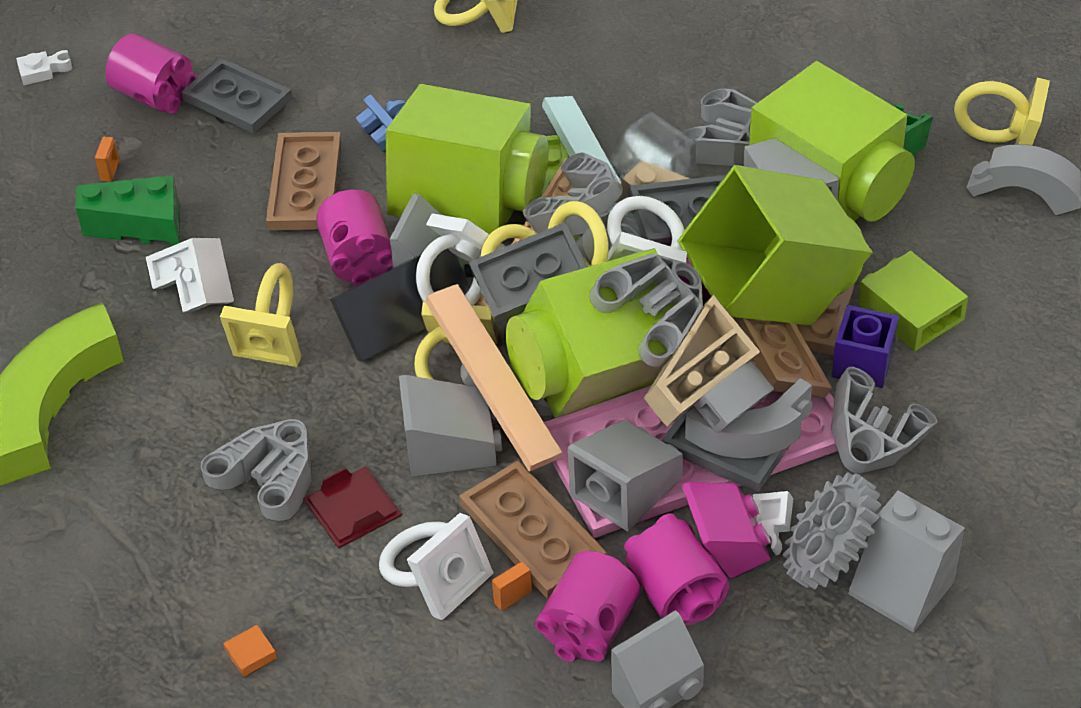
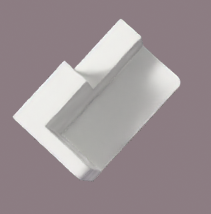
[146,238,234,312]

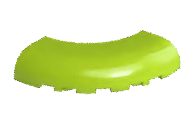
[0,303,124,486]

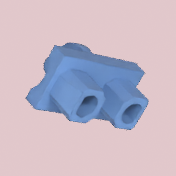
[356,94,406,151]

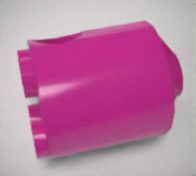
[106,34,197,114]
[316,189,393,286]
[624,513,729,626]
[534,551,640,662]

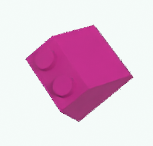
[682,482,771,579]

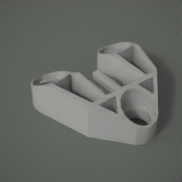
[676,89,757,166]
[523,152,623,236]
[590,253,703,367]
[831,367,937,473]
[201,419,312,521]

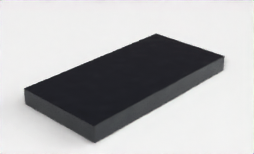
[330,248,470,361]

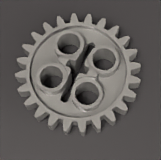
[783,472,881,589]

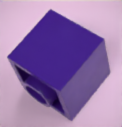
[832,305,899,388]

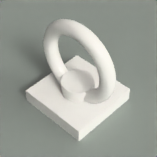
[607,196,687,263]
[416,213,506,305]
[379,513,494,620]

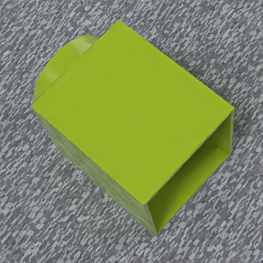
[749,61,915,222]
[386,84,548,235]
[677,165,873,325]
[506,248,675,418]

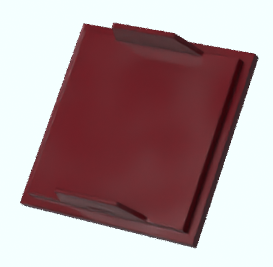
[303,466,402,549]

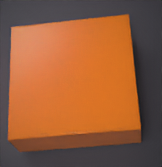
[95,137,120,182]
[492,561,532,611]
[223,625,277,677]

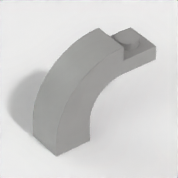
[967,144,1081,215]
[694,361,775,434]
[685,378,813,458]

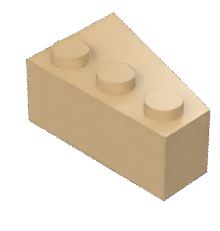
[644,295,760,427]

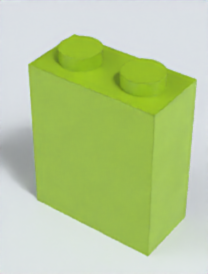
[858,251,968,352]

